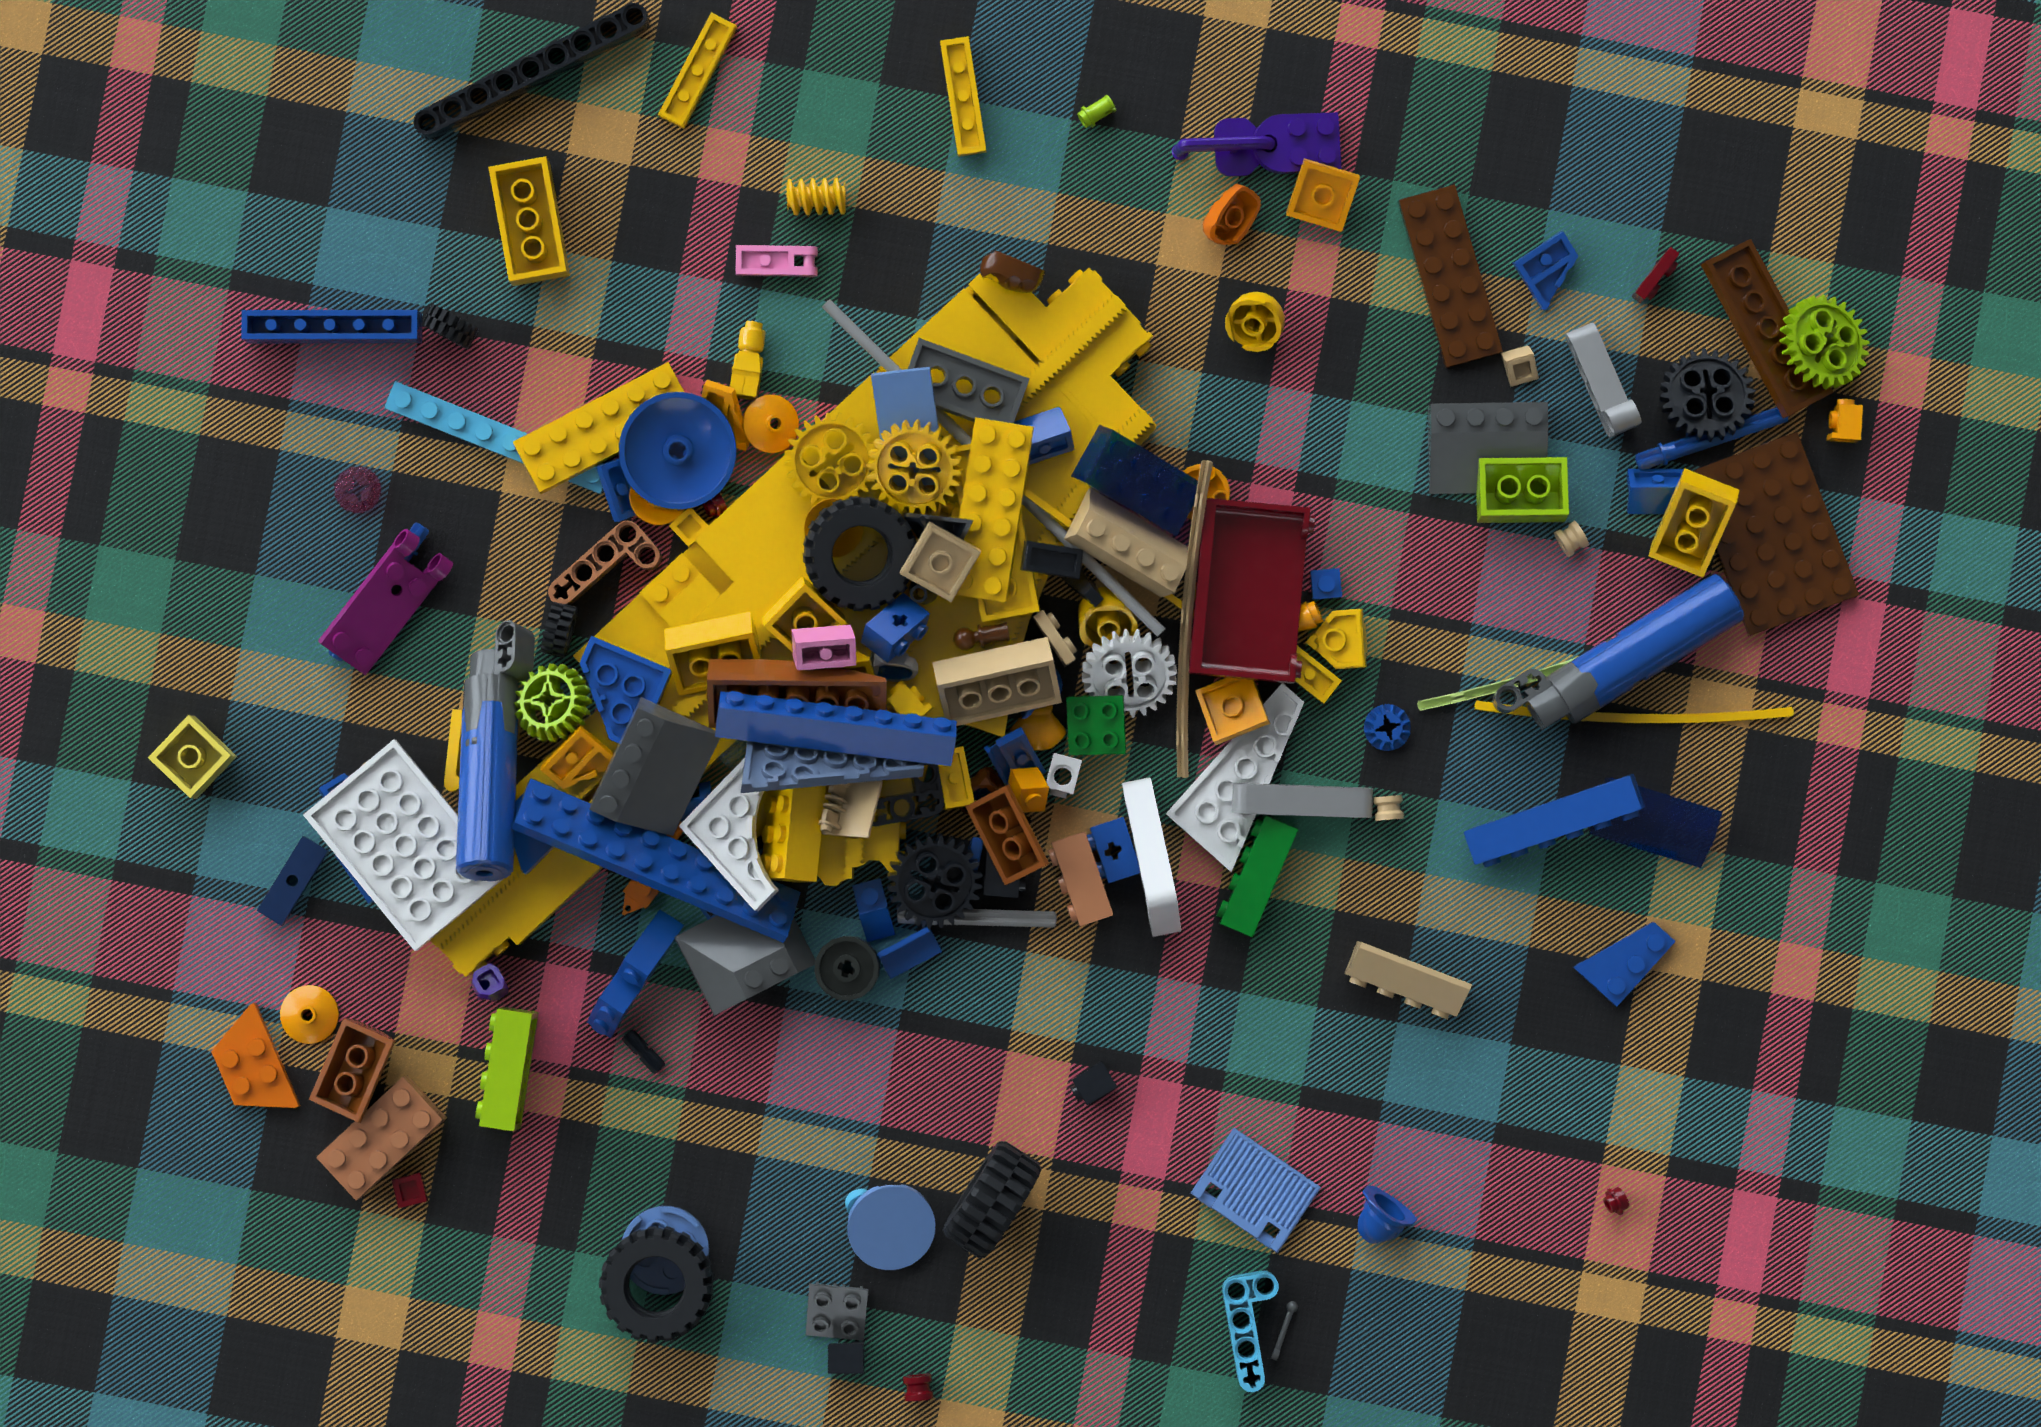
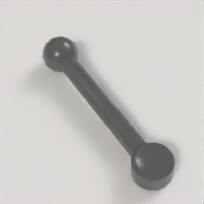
[1271,1301,1298,1361]

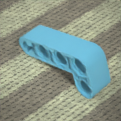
[1222,1271,1279,1392]

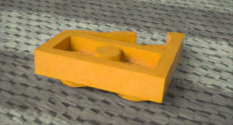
[701,380,750,451]

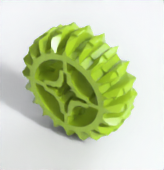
[514,663,593,743]

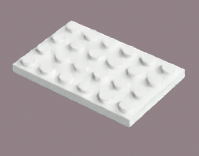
[303,739,503,951]

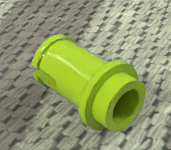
[1077,95,1116,128]

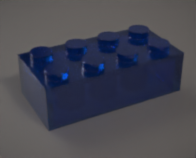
[1071,425,1198,536]

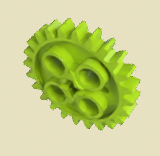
[1779,295,1870,389]

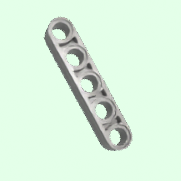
[1232,783,1373,818]

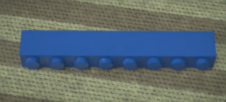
[715,691,957,766]

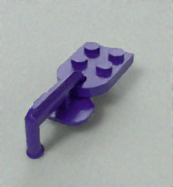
[1172,112,1342,177]

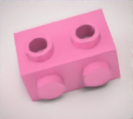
[792,625,856,670]

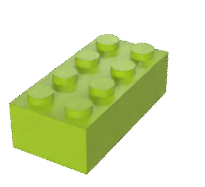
[475,1007,539,1131]

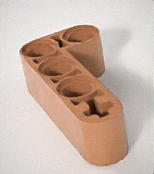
[548,520,662,605]

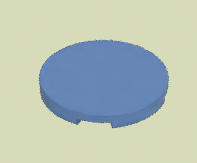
[847,1184,935,1270]
[622,1206,709,1295]

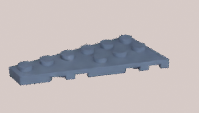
[741,741,924,793]

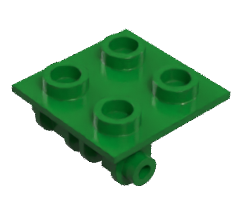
[1066,695,1126,755]

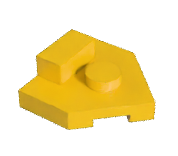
[1306,609,1368,669]

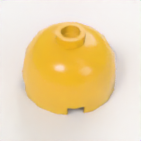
[1225,292,1285,352]

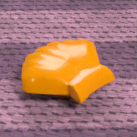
[1010,705,1066,751]

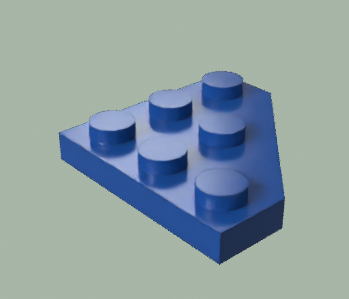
[580,636,672,744]

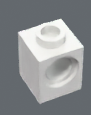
[1046,753,1082,799]

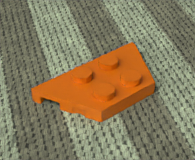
[211,1003,301,1108]

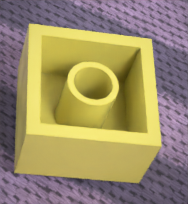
[148,715,237,799]

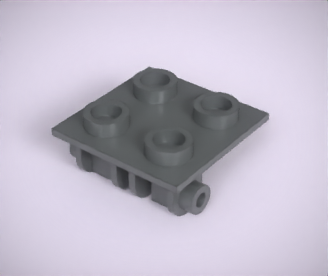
[805,1281,869,1341]

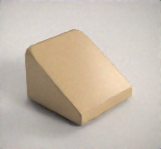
[1501,346,1539,387]

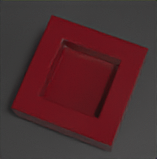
[392,1172,428,1209]

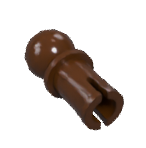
[953,622,1010,650]

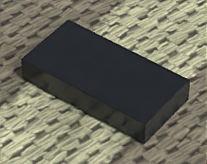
[1020,541,1083,579]

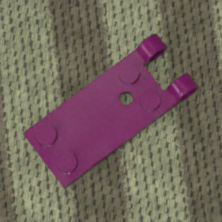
[318,529,453,676]

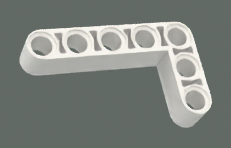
[1122,777,1181,937]

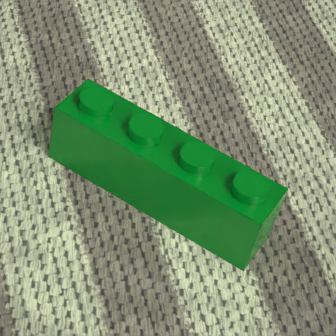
[1216,816,1298,937]

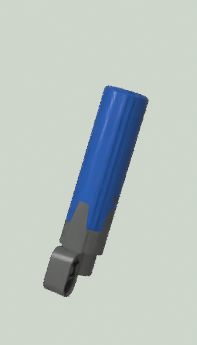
[456,620,535,882]

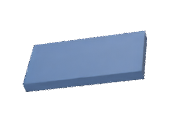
[871,367,941,487]

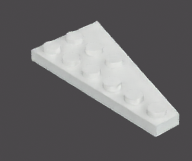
[1166,683,1304,872]

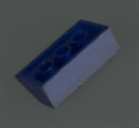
[1588,777,1722,868]

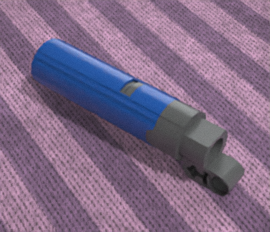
[1493,574,1744,730]

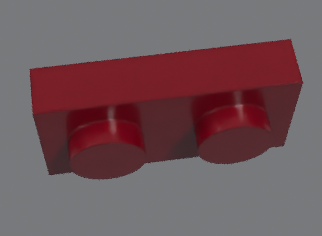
[1631,247,1680,303]

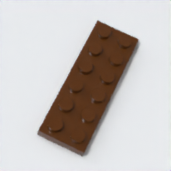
[1398,184,1503,368]
[1701,239,1834,419]

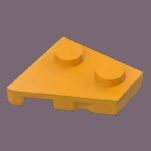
[541,725,614,789]

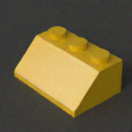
[664,611,762,696]

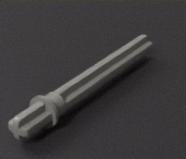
[897,909,1057,928]

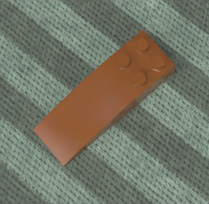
[707,659,887,728]

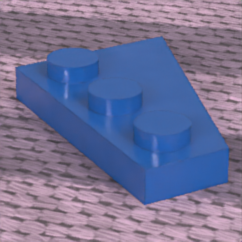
[1573,922,1676,1006]

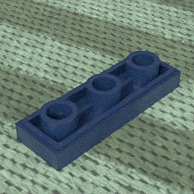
[257,836,329,926]

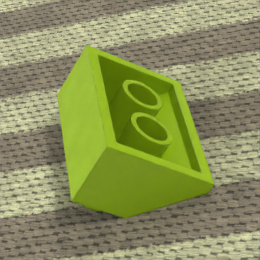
[1476,457,1569,523]

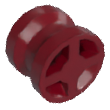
[903,1373,934,1401]

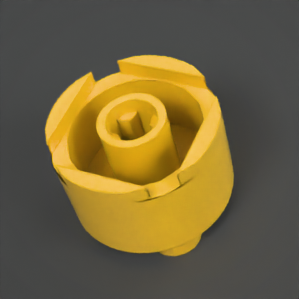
[1078,587,1138,649]

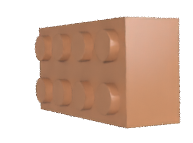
[316,1075,447,1200]

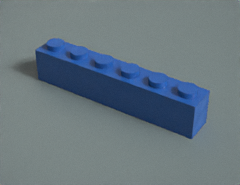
[241,310,422,344]
[1464,774,1645,867]

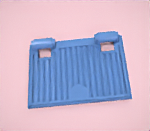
[1191,1128,1321,1253]

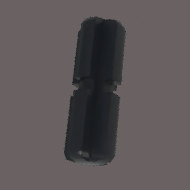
[622,1029,665,1074]

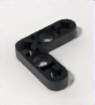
[872,763,944,826]

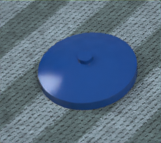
[619,392,736,509]

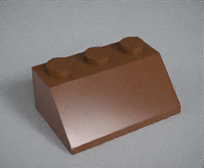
[965,784,1049,885]
[309,1018,396,1123]

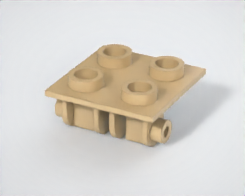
[819,781,883,838]

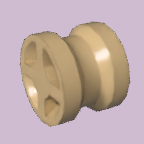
[1554,521,1589,557]
[1373,795,1404,821]

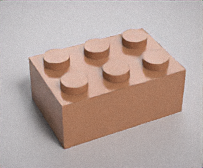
[1048,831,1113,926]

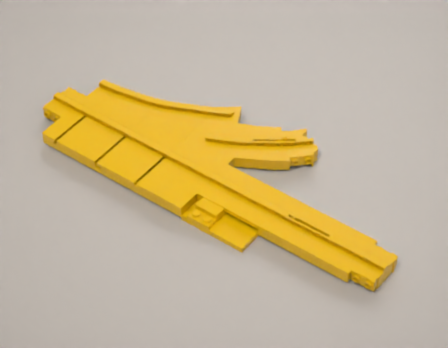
[430,268,1157,977]

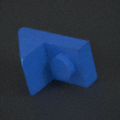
[852,878,896,942]

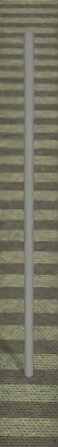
[822,299,1166,637]

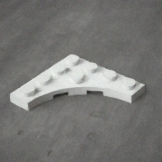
[679,758,779,911]

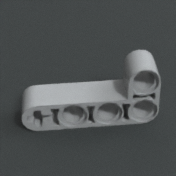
[1565,322,1642,438]

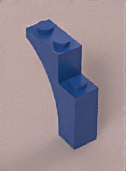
[586,909,684,1038]

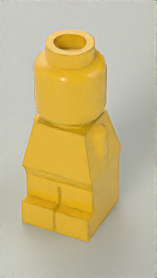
[729,321,766,400]

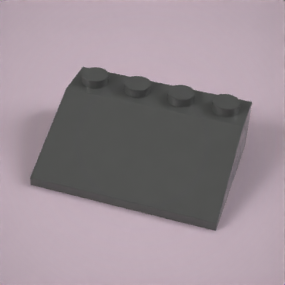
[1427,402,1548,494]
[589,697,720,836]

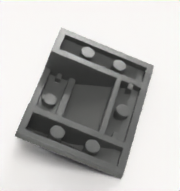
[674,915,815,1016]

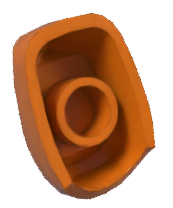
[1203,184,1261,245]

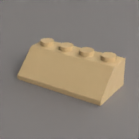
[1064,488,1188,598]
[932,637,1062,726]
[1345,941,1472,1020]

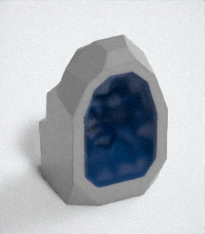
[870,651,918,682]

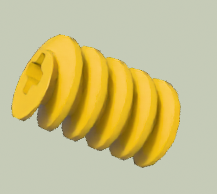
[787,177,846,216]

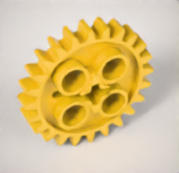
[784,412,875,504]
[866,419,963,515]

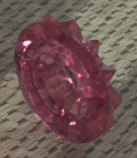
[334,467,381,513]

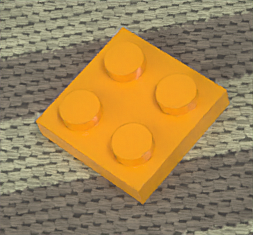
[1286,158,1360,232]
[1195,678,1270,745]

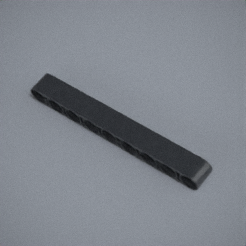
[413,3,650,140]

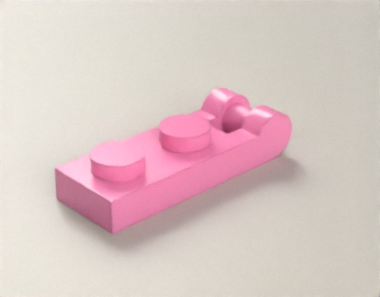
[736,245,818,277]

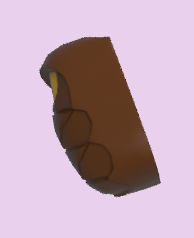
[980,251,1046,293]

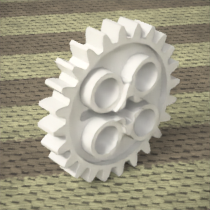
[1082,629,1177,718]

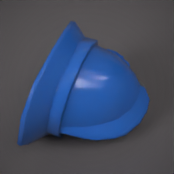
[1357,1185,1418,1244]

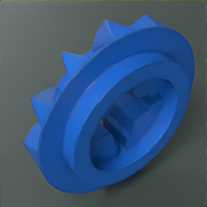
[1364,704,1411,751]

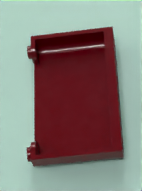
[1188,498,1315,684]

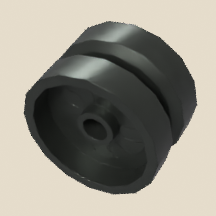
[814,936,880,1001]

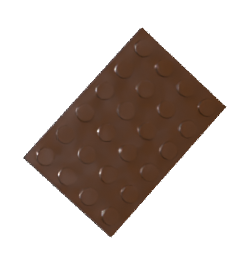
[1693,432,1859,637]

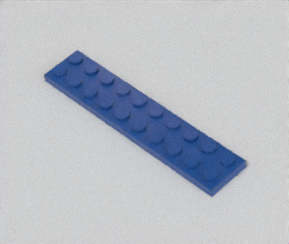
[511,778,801,943]

